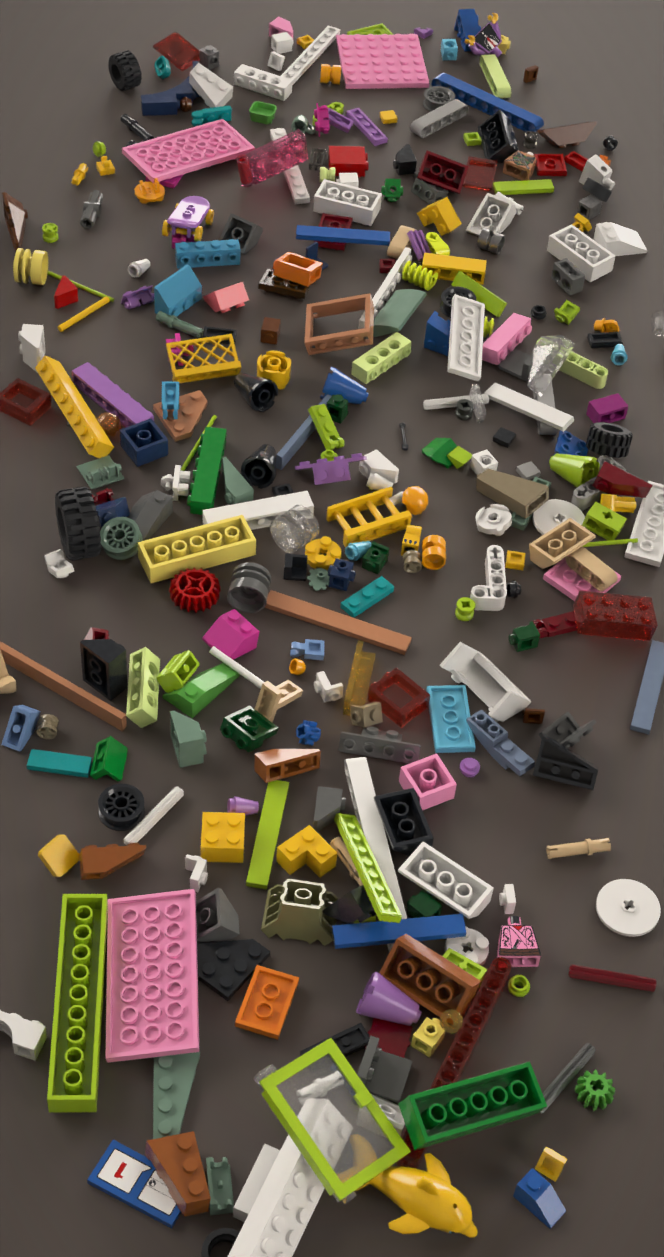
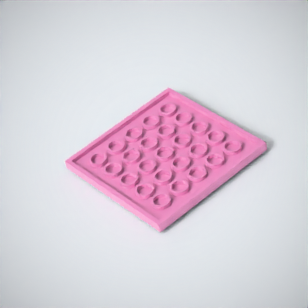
[336,34,429,89]

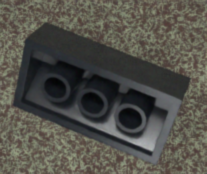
[477,110,519,163]

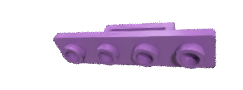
[295,453,367,485]

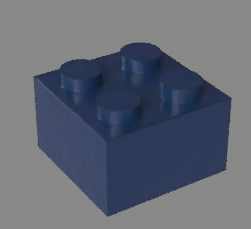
[120,418,168,467]

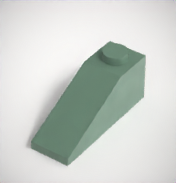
[223,457,254,505]

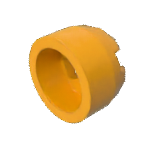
[289,658,306,675]

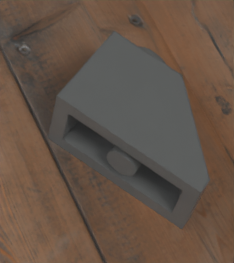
[313,786,346,832]

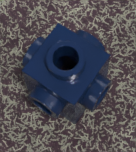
[328,559,356,591]

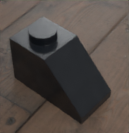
[393,144,417,175]

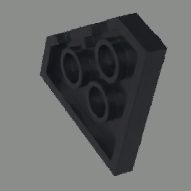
[197,939,270,1001]

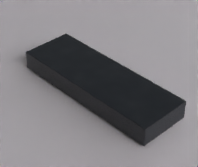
[300,1023,370,1074]

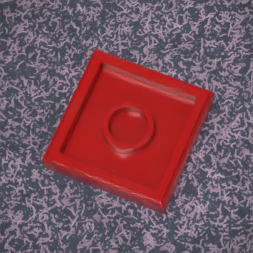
[534,154,567,176]

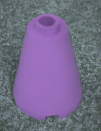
[356,972,422,1026]

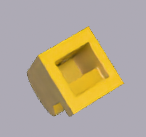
[401,524,422,556]

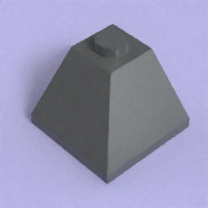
[196,888,240,944]

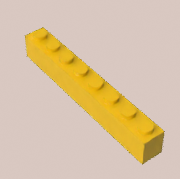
[35,355,114,458]

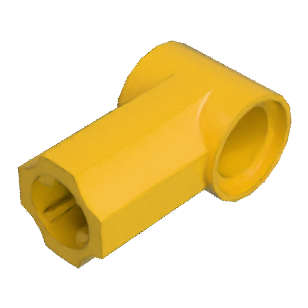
[600,494,636,513]

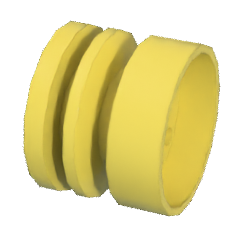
[13,248,48,286]

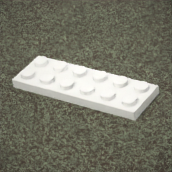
[447,294,485,381]
[624,481,664,567]

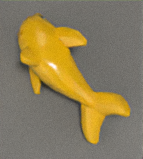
[336,1135,478,1238]

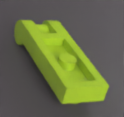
[308,404,344,450]

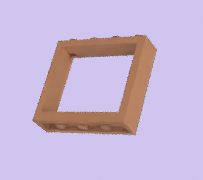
[304,293,374,355]

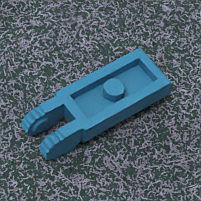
[162,381,179,419]

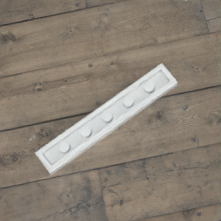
[484,383,574,432]

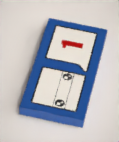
[87,1140,181,1229]

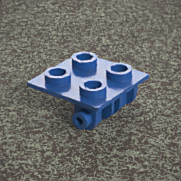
[553,430,588,456]

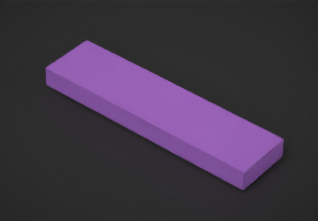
[346,108,388,146]

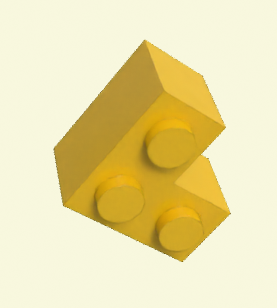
[417,197,462,236]
[276,825,337,878]

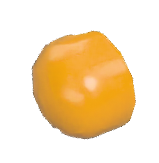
[402,486,428,515]

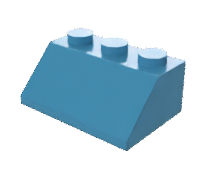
[154,264,202,316]

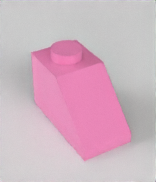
[269,17,293,38]

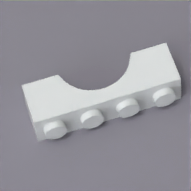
[0,1010,47,1061]

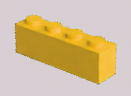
[422,253,487,285]

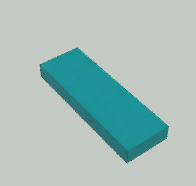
[27,749,92,778]

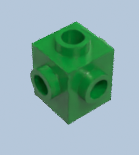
[381,178,403,202]

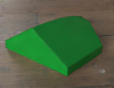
[422,438,457,469]

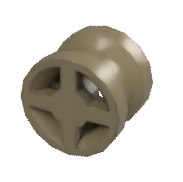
[403,550,422,573]
[36,714,59,739]

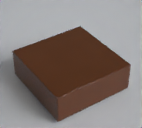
[523,65,539,83]

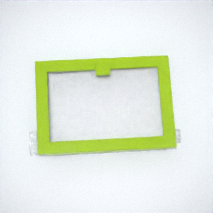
[253,1038,411,1204]

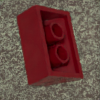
[417,151,469,194]

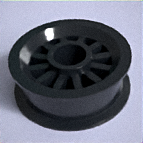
[440,287,476,318]
[98,783,145,831]

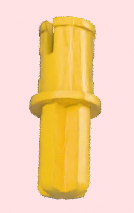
[71,163,89,186]

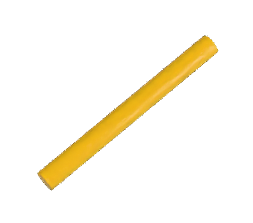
[58,296,110,332]

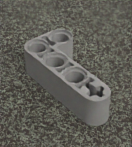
[571,455,626,511]

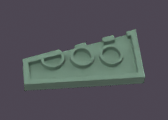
[153,1052,200,1139]

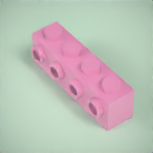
[482,313,532,365]

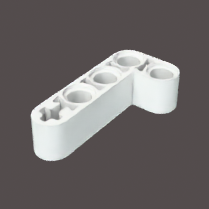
[470,545,507,611]

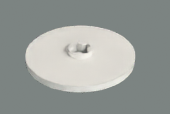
[533,499,585,535]
[596,879,661,937]

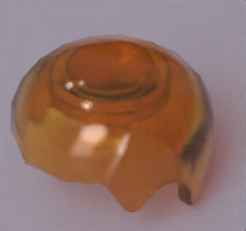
[96,412,122,436]

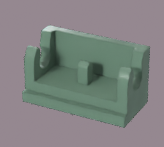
[206,1157,234,1215]

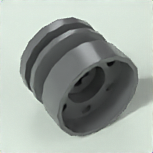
[227,562,271,613]

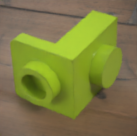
[554,300,580,325]

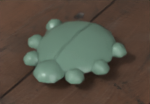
[307,568,330,591]

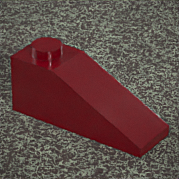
[592,461,653,498]

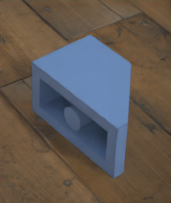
[1,705,41,752]

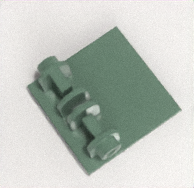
[77,455,124,490]

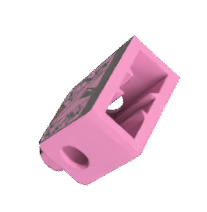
[496,916,541,967]

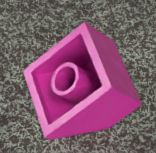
[202,609,260,660]

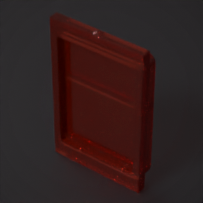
[153,32,199,71]
[462,156,498,191]

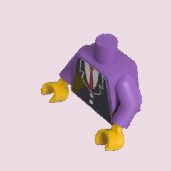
[464,13,503,58]

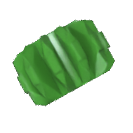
[575,1070,615,1111]

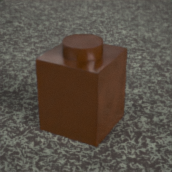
[261,317,281,345]

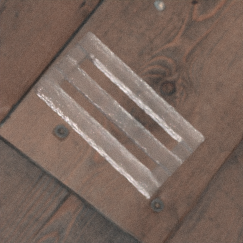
[469,384,487,423]

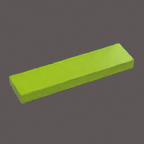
[493,179,554,195]
[451,271,507,317]

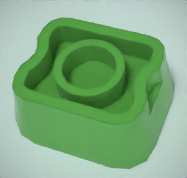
[249,101,277,124]

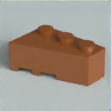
[145,1131,211,1217]

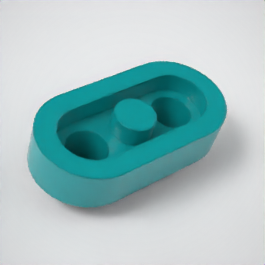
[154,56,171,79]

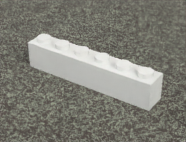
[203,491,314,530]

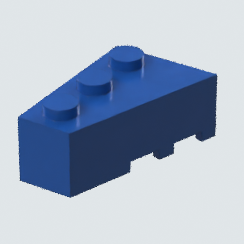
[454,9,481,52]
[424,311,451,356]

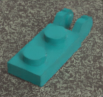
[191,105,232,126]

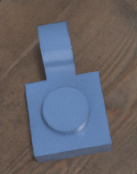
[290,639,324,660]

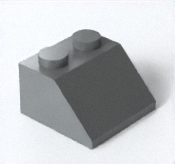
[219,213,264,254]

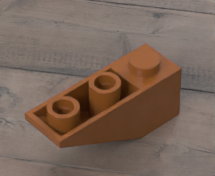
[79,843,146,880]

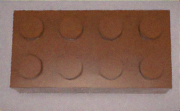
[380,934,481,1025]

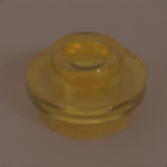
[440,1009,463,1033]

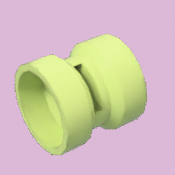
[320,167,335,182]

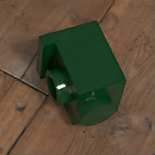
[326,394,349,424]
[362,541,389,574]
[508,621,540,652]

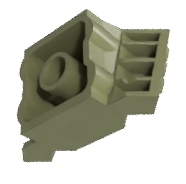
[261,878,338,946]

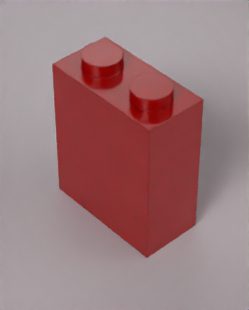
[328,146,368,177]

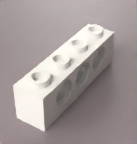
[234,64,293,101]

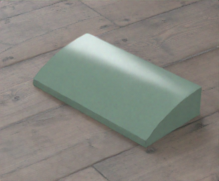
[373,289,427,337]

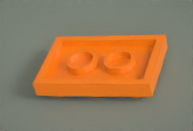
[235,965,299,1040]

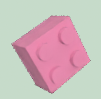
[399,754,457,810]

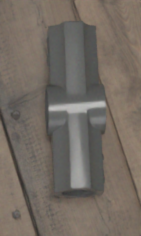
[80,190,104,229]

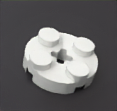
[475,504,512,536]
[445,926,489,966]

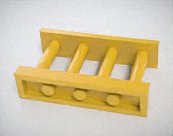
[326,487,412,548]

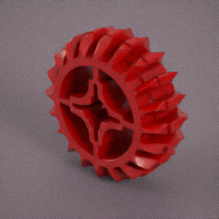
[169,567,221,613]

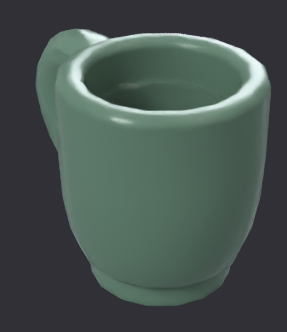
[291,115,316,135]

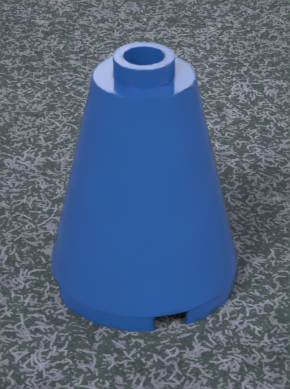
[320,366,369,404]

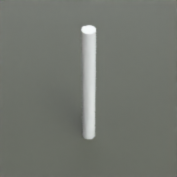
[209,646,264,689]

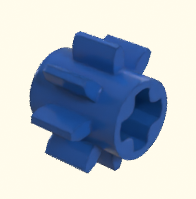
[296,720,321,746]

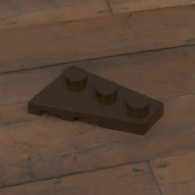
[258,269,309,299]

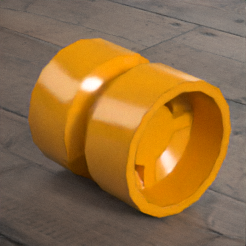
[320,64,341,85]
[422,535,446,570]

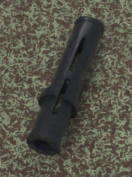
[120,114,154,141]

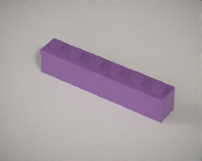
[72,362,154,427]

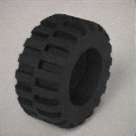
[55,486,101,561]

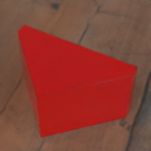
[54,275,78,309]

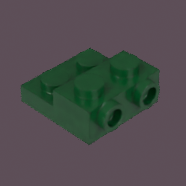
[220,706,279,752]

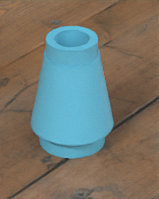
[611,344,627,365]
[345,540,371,561]

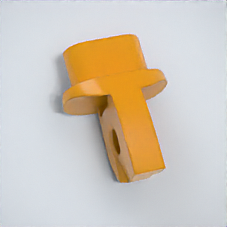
[594,318,620,333]

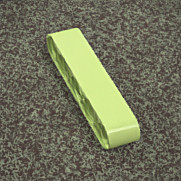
[480,54,511,99]
[535,338,608,389]

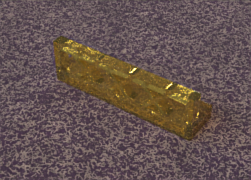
[343,640,376,716]

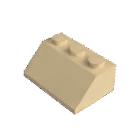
[529,518,595,569]

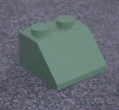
[170,711,207,768]

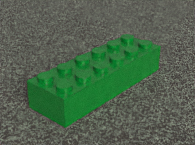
[398,1061,547,1150]

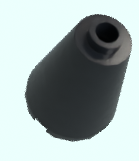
[234,372,278,412]
[241,444,276,489]

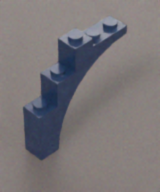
[141,61,201,116]

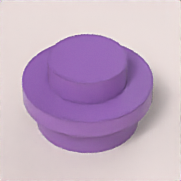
[460,758,480,777]

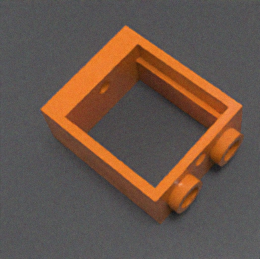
[273,252,323,287]

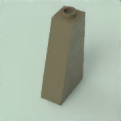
[476,469,549,519]

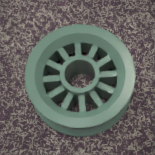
[100,517,143,560]

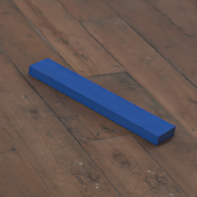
[296,225,390,246]
[332,914,467,949]

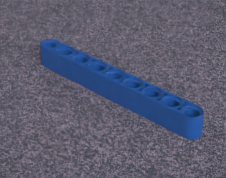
[432,73,544,134]

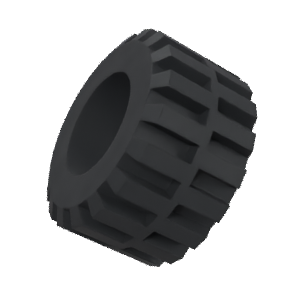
[108,50,142,91]
[586,422,633,458]

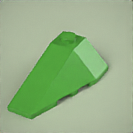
[163,663,240,719]

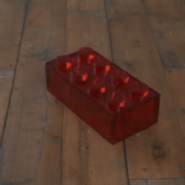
[573,591,658,641]

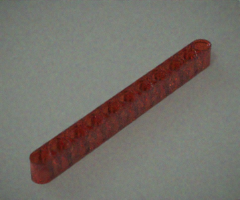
[397,957,512,1169]

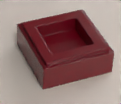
[379,259,395,273]

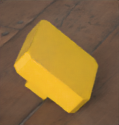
[38,834,79,877]

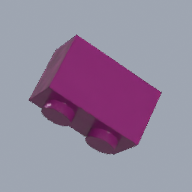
[586,393,628,423]

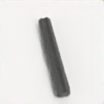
[540,1043,596,1113]

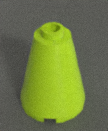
[549,453,600,487]

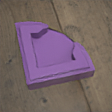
[414,27,433,39]

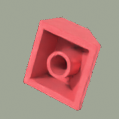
[203,282,249,314]

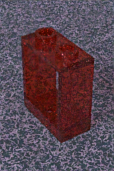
[0,378,52,426]
[368,667,430,728]

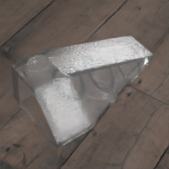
[527,335,576,396]

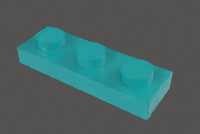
[340,576,394,618]

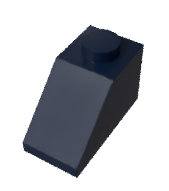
[96,497,130,529]

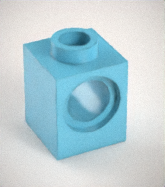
[441,39,458,60]

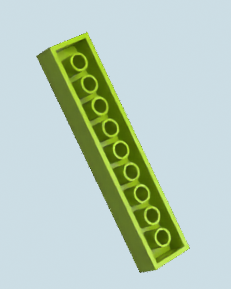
[47,894,108,1113]

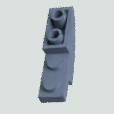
[466,710,535,776]

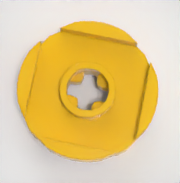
[305,536,341,570]

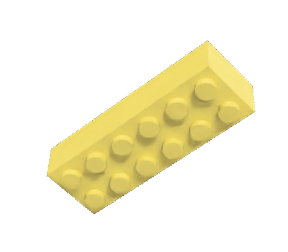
[138,515,256,583]

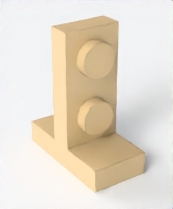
[255,680,303,723]

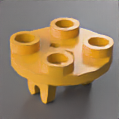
[134,178,165,204]

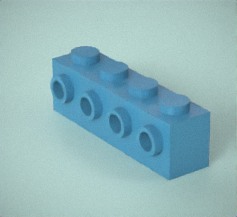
[175,239,240,268]

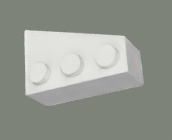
[189,63,233,108]

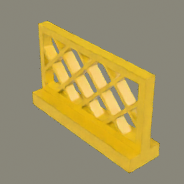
[166,334,241,384]

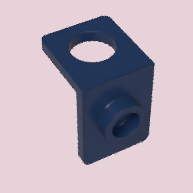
[305,242,328,270]

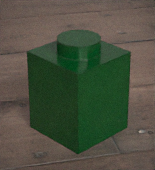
[406,890,442,918]

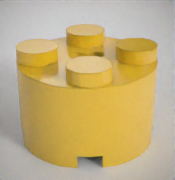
[257,351,291,390]

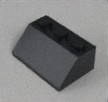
[80,639,128,701]
[374,788,434,856]

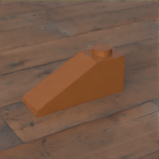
[254,749,321,783]

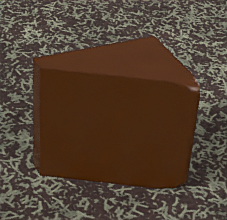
[522,708,545,724]

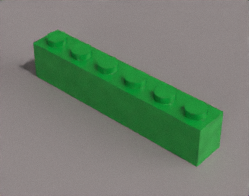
[187,427,227,515]

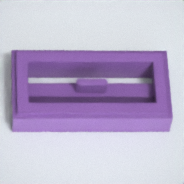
[324,108,354,133]
[407,230,432,261]

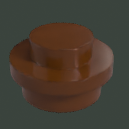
[180,97,192,112]

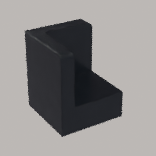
[284,553,308,581]

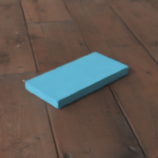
[426,685,476,753]

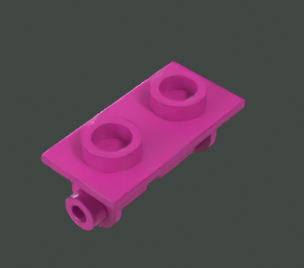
[314,103,330,137]

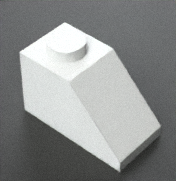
[359,449,399,484]

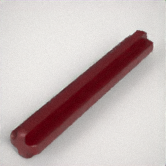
[568,964,657,992]

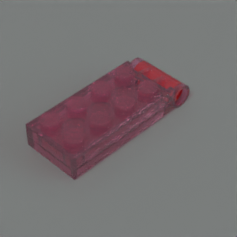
[236,129,309,187]

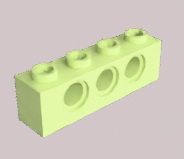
[351,332,412,384]
[126,647,160,728]

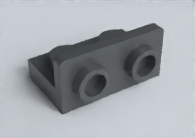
[411,177,448,204]

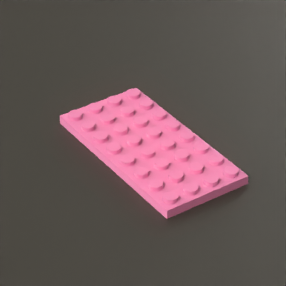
[122,119,255,183]
[105,889,199,1063]

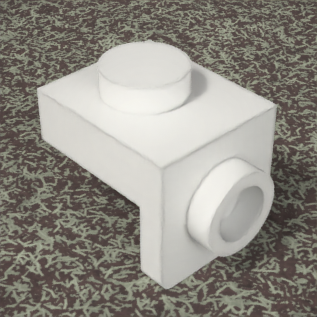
[44,549,74,578]
[314,671,343,703]
[185,854,208,892]

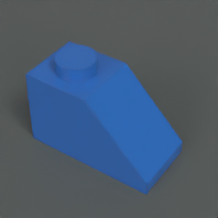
[513,1168,566,1229]

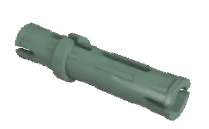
[156,311,204,338]

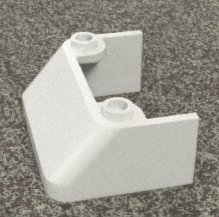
[440,642,531,722]

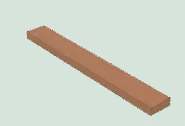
[264,590,412,655]
[0,642,127,731]

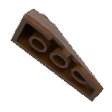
[2,192,28,253]

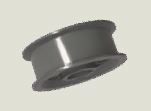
[423,86,455,112]

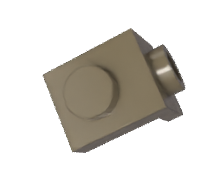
[350,702,383,728]

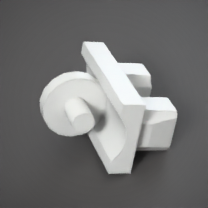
[161,465,190,501]

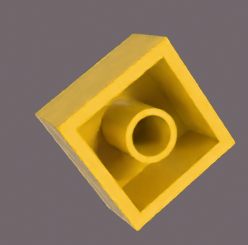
[201,812,245,863]

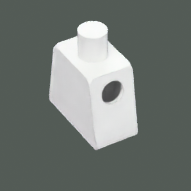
[579,154,615,190]

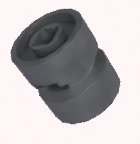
[477,228,505,255]

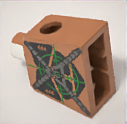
[503,151,537,181]

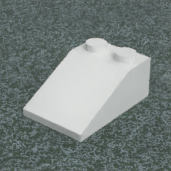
[466,193,516,236]
[594,222,647,256]

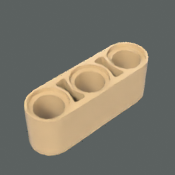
[387,225,417,259]
[566,547,618,591]

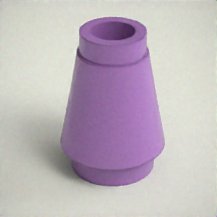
[227,796,259,815]

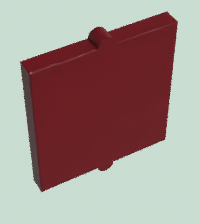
[365,1018,413,1058]

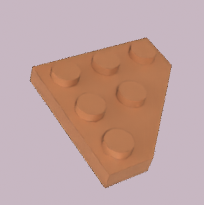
[153,390,207,442]

